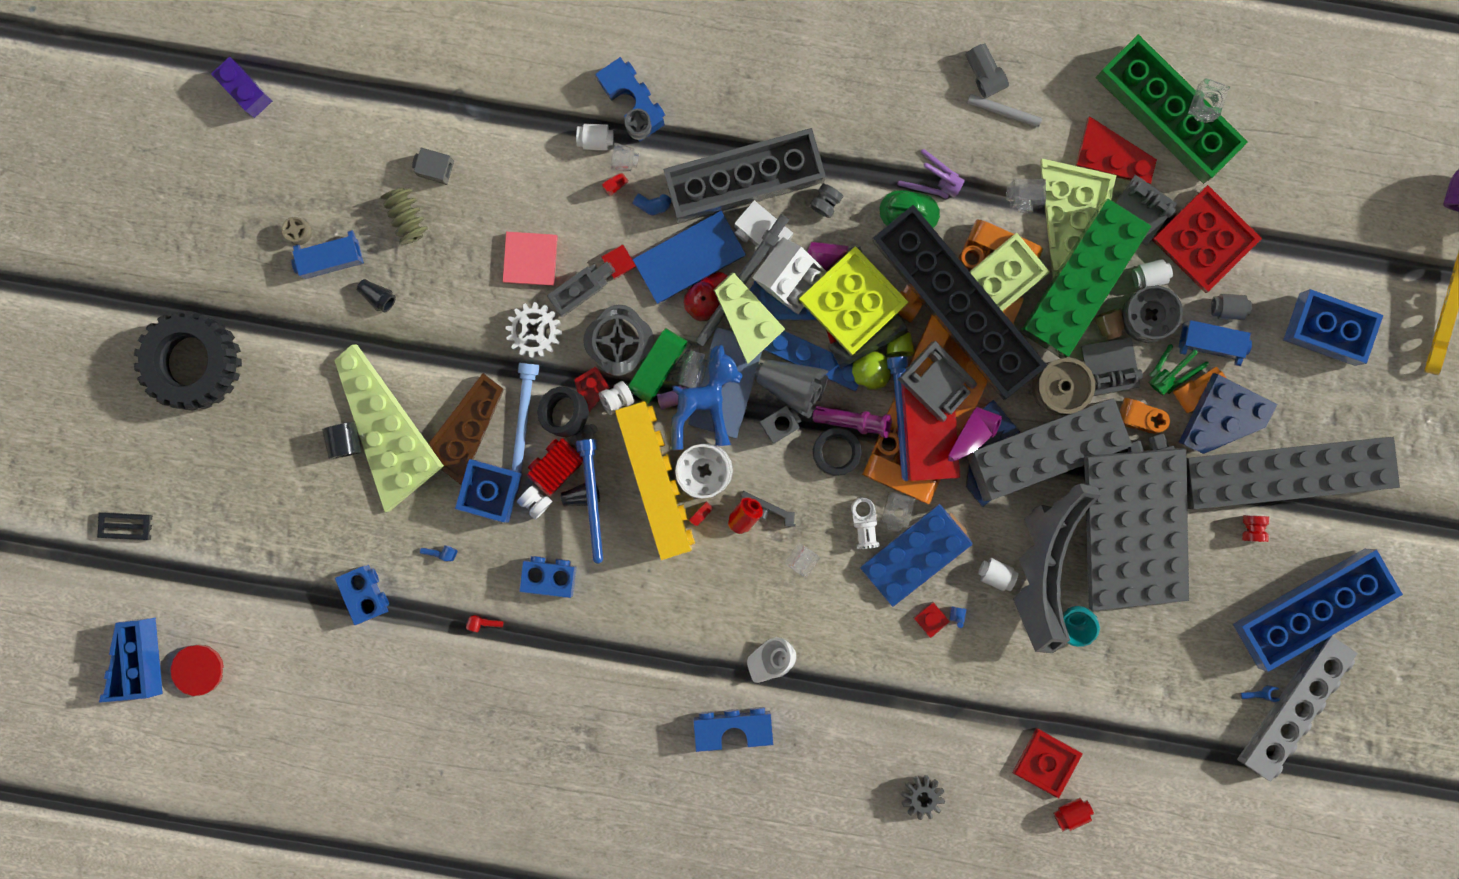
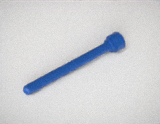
[887,357,908,481]
[576,439,603,564]

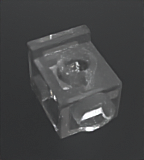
[881,492,916,532]

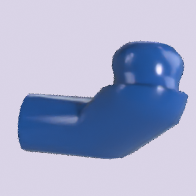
[632,193,671,216]

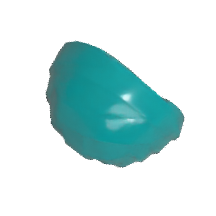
[1063,606,1100,647]

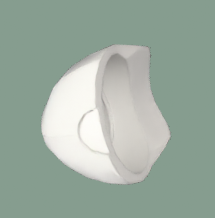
[747,637,796,683]

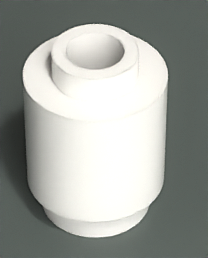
[576,124,613,151]
[1132,259,1173,289]
[978,558,1018,591]

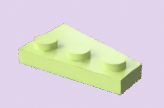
[714,272,785,364]

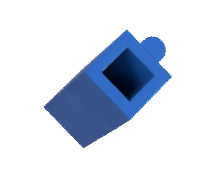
[291,230,364,279]
[1178,320,1252,366]

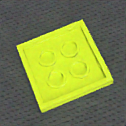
[799,246,908,356]

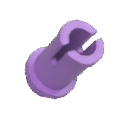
[657,385,687,410]

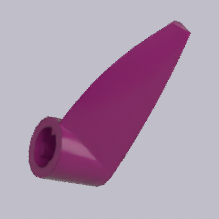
[948,407,1002,462]

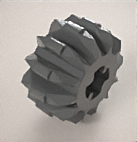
[901,775,945,820]

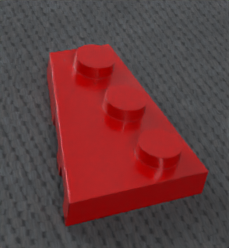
[1075,116,1157,184]

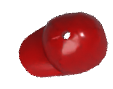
[683,272,728,321]

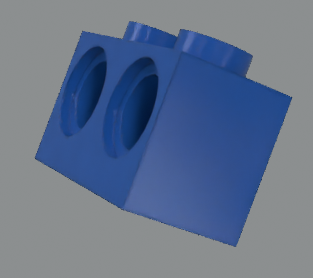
[519,556,577,598]
[335,565,389,625]

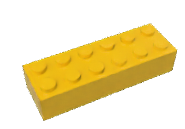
[615,401,695,560]

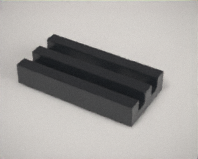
[97,512,153,540]

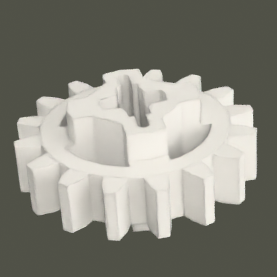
[505,302,562,358]

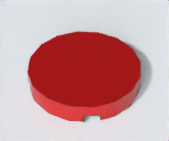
[171,645,224,696]

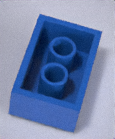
[1283,289,1384,366]

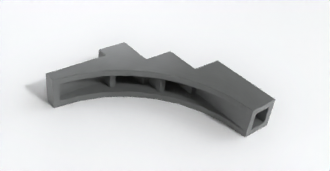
[1013,484,1101,653]

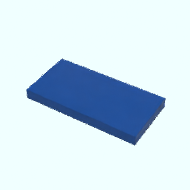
[633,211,746,305]

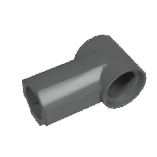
[965,43,1009,98]

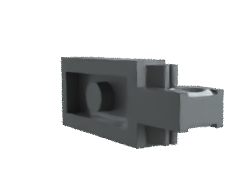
[547,262,615,317]

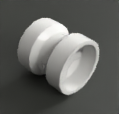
[599,381,634,415]
[517,484,553,520]

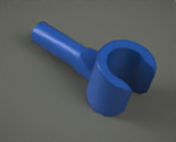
[420,545,458,562]
[949,606,967,628]
[1241,685,1281,702]

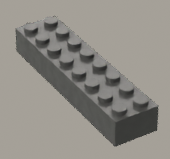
[1186,437,1400,509]

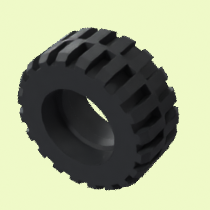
[134,311,242,410]

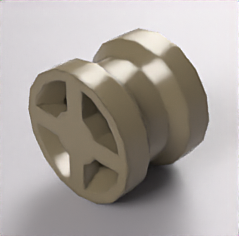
[281,217,312,245]

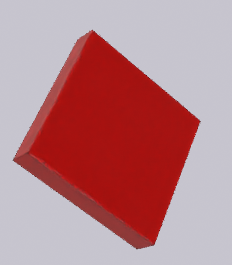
[1012,728,1083,799]

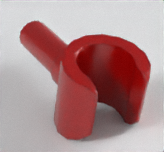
[466,615,503,632]

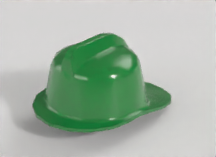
[879,190,940,228]

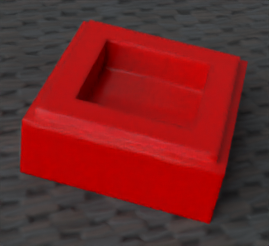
[602,245,636,280]

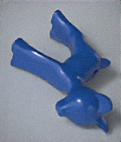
[670,345,743,450]

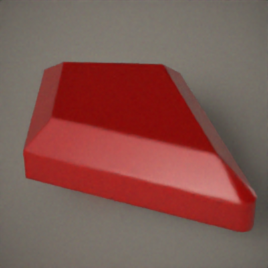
[575,366,610,413]

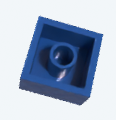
[455,459,523,523]

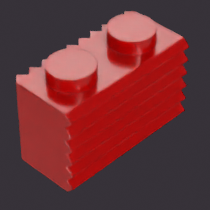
[527,438,583,496]

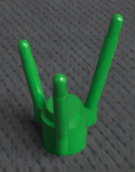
[1148,344,1209,396]

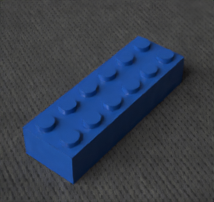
[1233,548,1403,672]

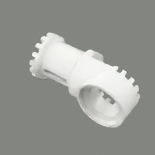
[851,497,880,549]

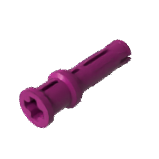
[813,406,892,438]

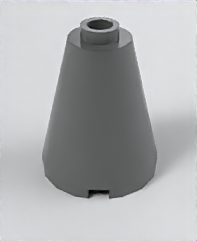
[755,360,828,418]

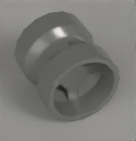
[625,108,652,140]
[809,183,844,218]

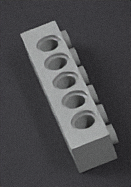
[1237,636,1358,782]

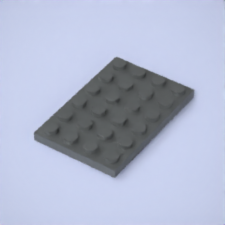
[1084,448,1189,611]

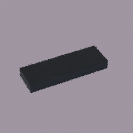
[828,313,909,369]

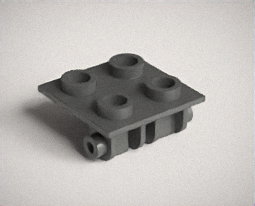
[1116,175,1177,246]
[1081,337,1143,396]

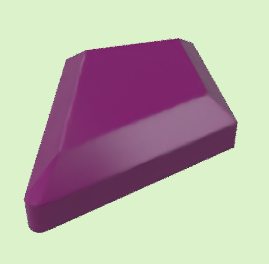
[807,242,849,271]

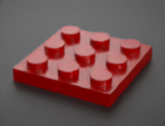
[1152,185,1262,293]

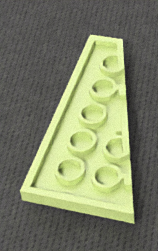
[1040,159,1116,279]
[334,345,443,512]

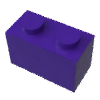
[211,57,273,118]

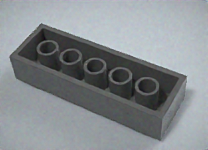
[663,128,826,223]
[967,398,1132,501]

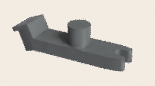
[741,491,796,527]

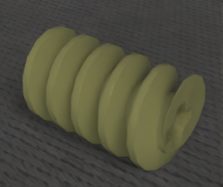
[380,188,428,245]

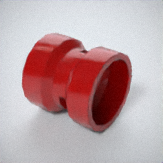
[1242,515,1270,542]

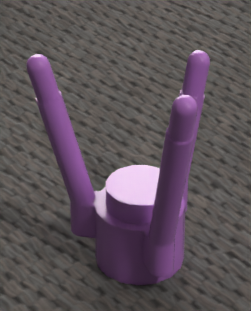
[898,149,965,199]

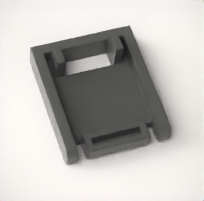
[898,341,977,422]

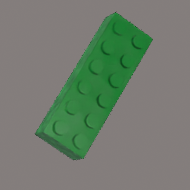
[1095,34,1248,184]
[1019,199,1152,358]

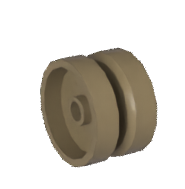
[1032,358,1095,415]

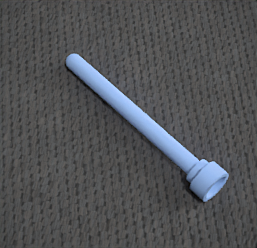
[512,363,539,473]

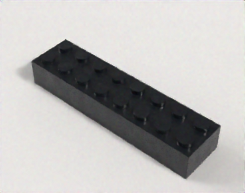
[873,205,1048,400]

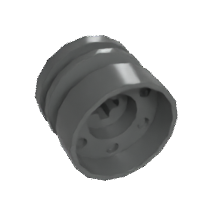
[1122,285,1183,343]

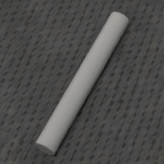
[967,94,1042,128]

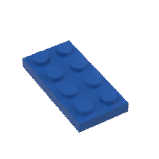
[860,503,973,607]

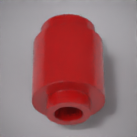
[728,497,763,534]
[1053,798,1094,832]

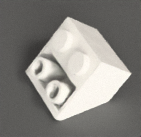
[752,237,827,314]

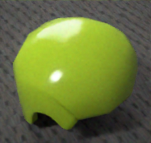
[852,351,891,390]

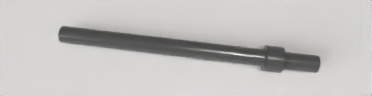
[695,214,789,346]

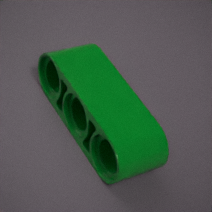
[628,328,688,404]

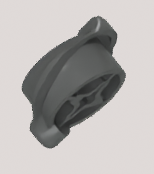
[583,305,654,376]

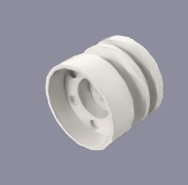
[675,443,733,499]

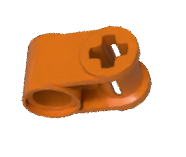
[1119,398,1170,434]

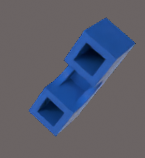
[595,57,665,142]
[694,707,773,752]

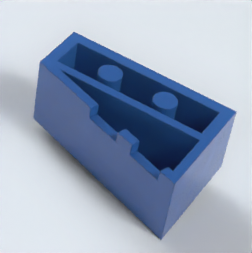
[99,618,163,703]

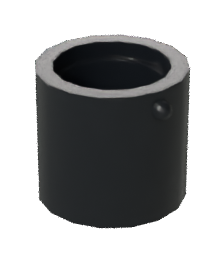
[322,422,362,459]

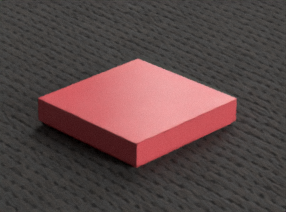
[503,231,558,286]

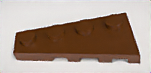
[428,373,504,485]

